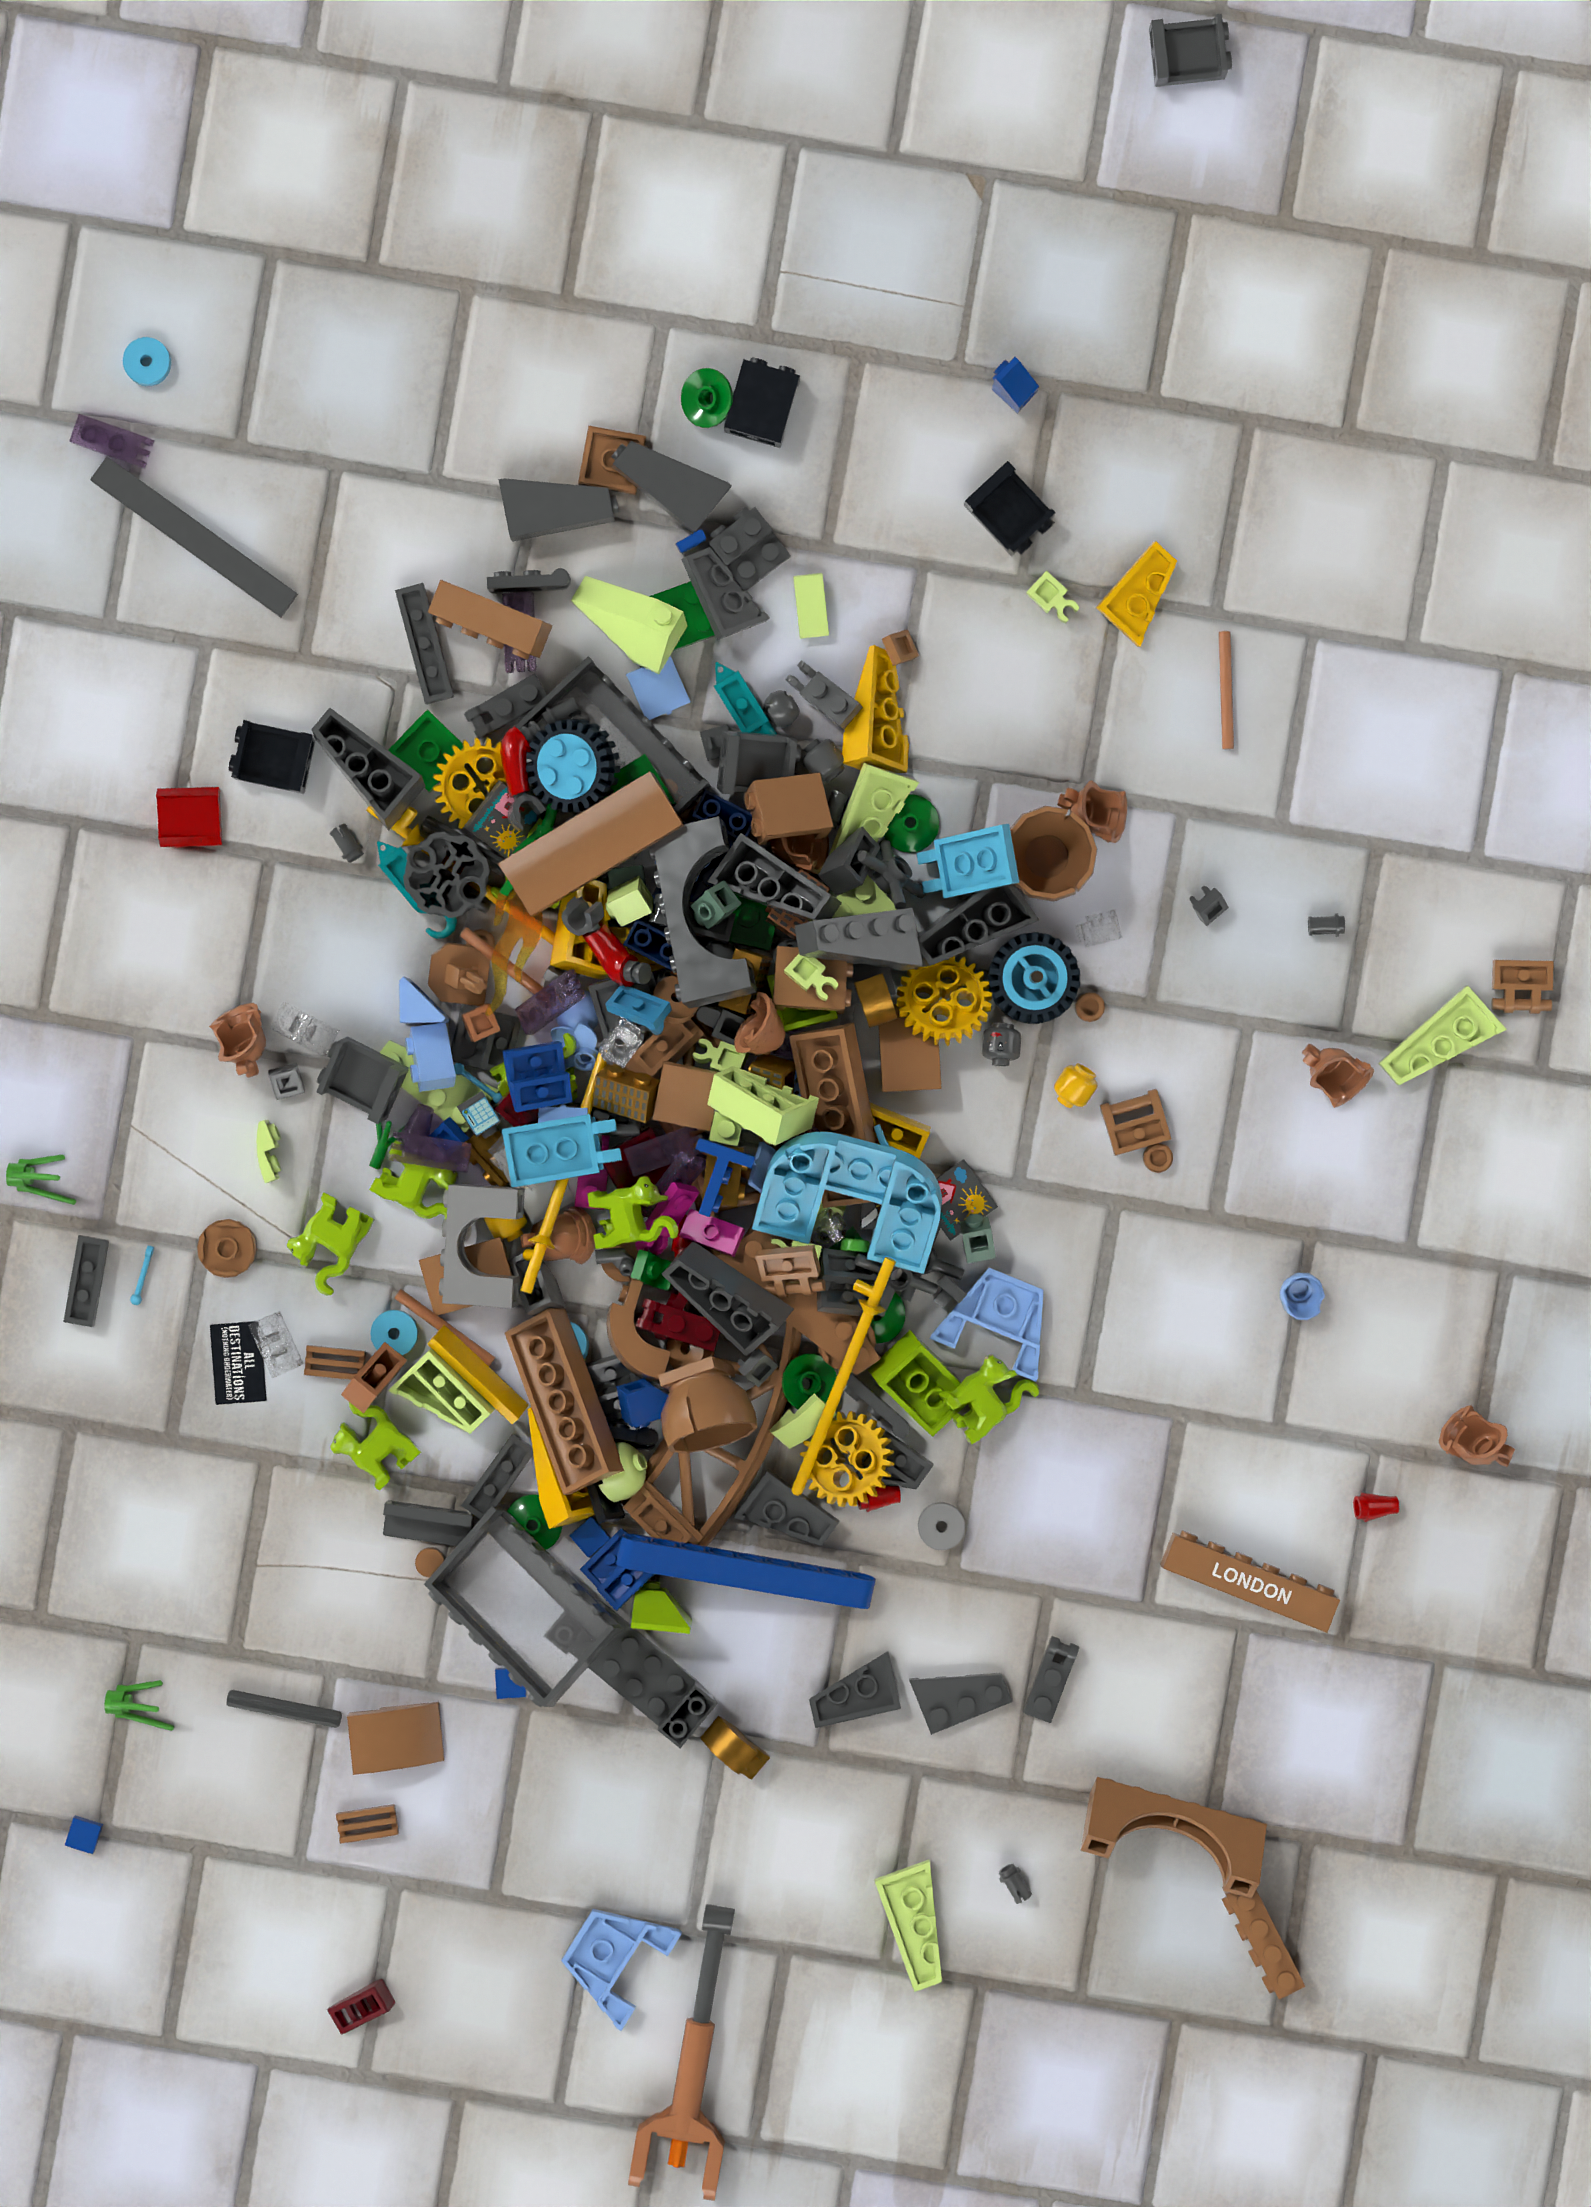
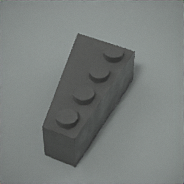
[311,707,425,831]
[917,884,1039,967]

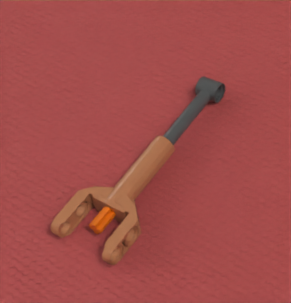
[628,1904,735,2201]

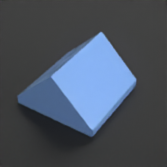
[399,976,451,1024]

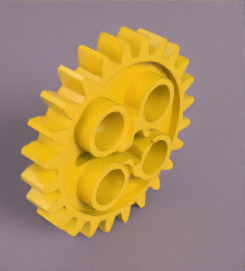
[432,737,528,829]
[897,956,992,1046]
[800,1411,894,1507]

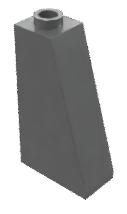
[611,441,732,533]
[498,478,619,542]

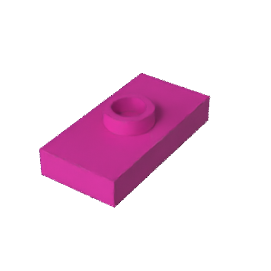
[679,1209,745,1257]

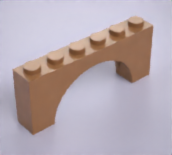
[1080,1777,1267,1899]

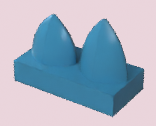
[605,985,672,1036]

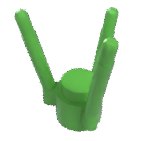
[6,1155,76,1205]
[104,1680,174,1731]

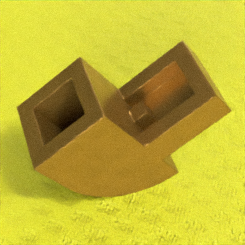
[854,973,897,1028]
[700,1716,770,1780]

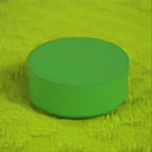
[841,1239,870,1253]

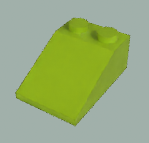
[868,1330,968,1437]

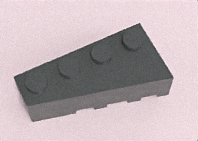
[707,833,842,921]
[795,908,923,971]
[662,1241,794,1356]

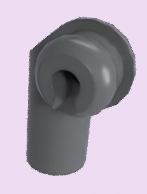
[595,1247,635,1277]

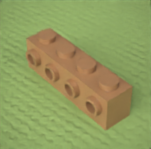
[428,580,553,660]
[1222,1887,1305,2000]

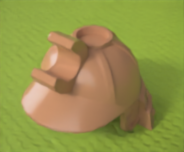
[1057,780,1127,843]
[768,834,829,874]
[734,992,786,1056]
[209,1003,266,1078]
[1302,1044,1374,1108]
[520,1206,596,1265]
[1439,1405,1515,1467]

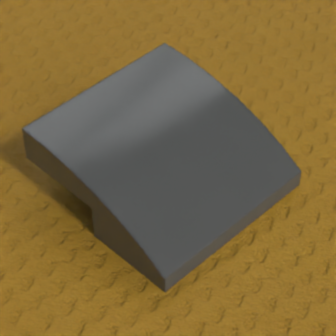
[451,1004,522,1071]
[817,1248,878,1316]
[586,1355,643,1423]

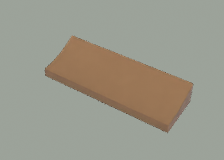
[497,771,684,917]
[789,1023,878,1208]
[505,1308,625,1495]

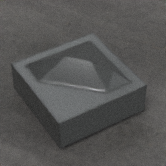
[268,1063,305,1100]

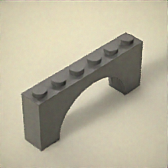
[649,816,758,1009]

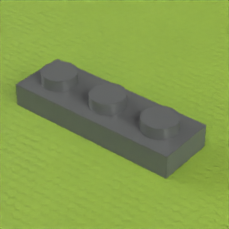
[63,1235,109,1327]
[461,1433,533,1520]

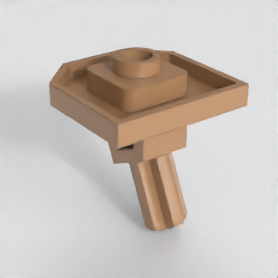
[428,943,490,1006]

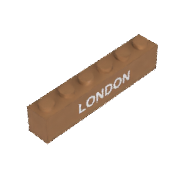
[1160,1530,1340,1633]

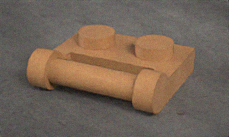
[1100,1089,1171,1156]

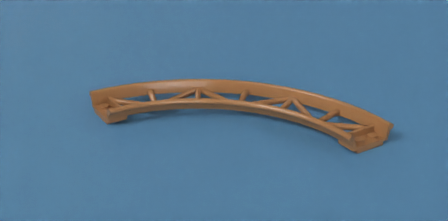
[621,1011,802,1546]

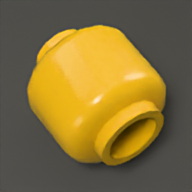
[1054,1063,1098,1108]
[484,1213,527,1242]

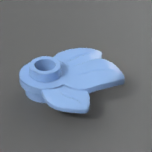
[551,1022,599,1071]

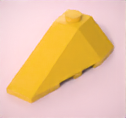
[842,645,909,773]
[527,1407,595,1529]

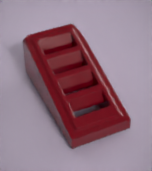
[327,1979,395,2035]

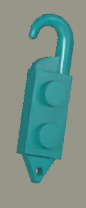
[714,662,778,735]
[377,841,457,939]

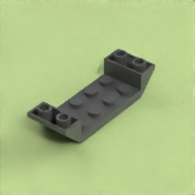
[544,1596,718,1749]

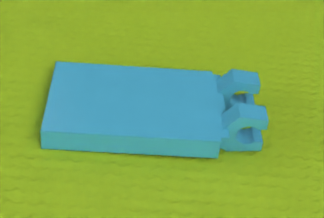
[916,824,1019,898]
[502,1114,622,1188]

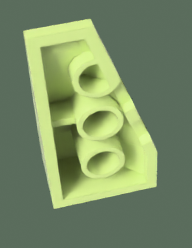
[571,576,687,674]

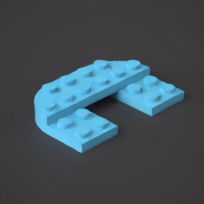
[752,1132,942,1274]

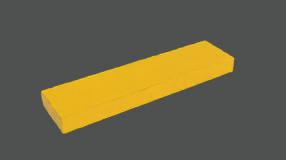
[427,1325,529,1425]

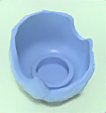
[554,990,599,1030]
[1280,1272,1325,1320]

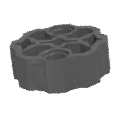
[403,831,491,918]

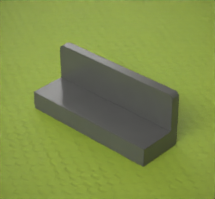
[383,1500,474,1546]

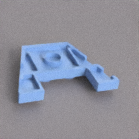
[930,1267,1044,1382]
[561,1909,682,2031]

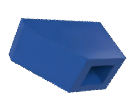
[992,357,1039,414]
[616,1379,669,1428]

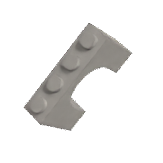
[439,1183,525,1308]

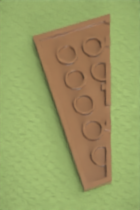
[716,1230,881,1375]

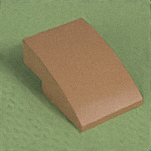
[878,1004,941,1092]
[419,1237,513,1316]
[347,1702,444,1775]

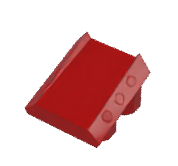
[156,787,222,848]

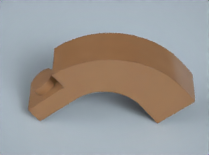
[606,1279,671,1384]

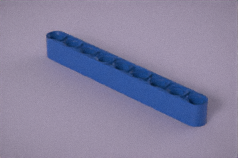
[616,1533,876,1609]

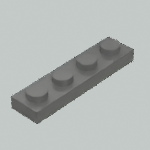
[395,583,454,705]

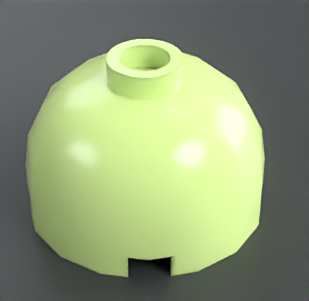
[598,1442,647,1502]

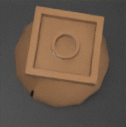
[1010,806,1098,902]
[658,1356,758,1453]

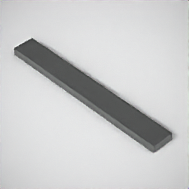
[90,457,298,618]

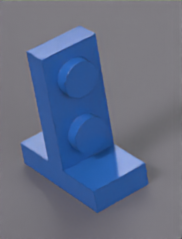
[695,1138,756,1217]

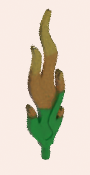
[485,804,558,1016]

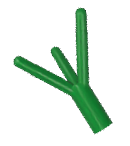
[369,1120,416,1169]

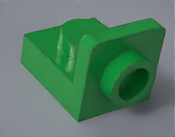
[630,1250,673,1291]

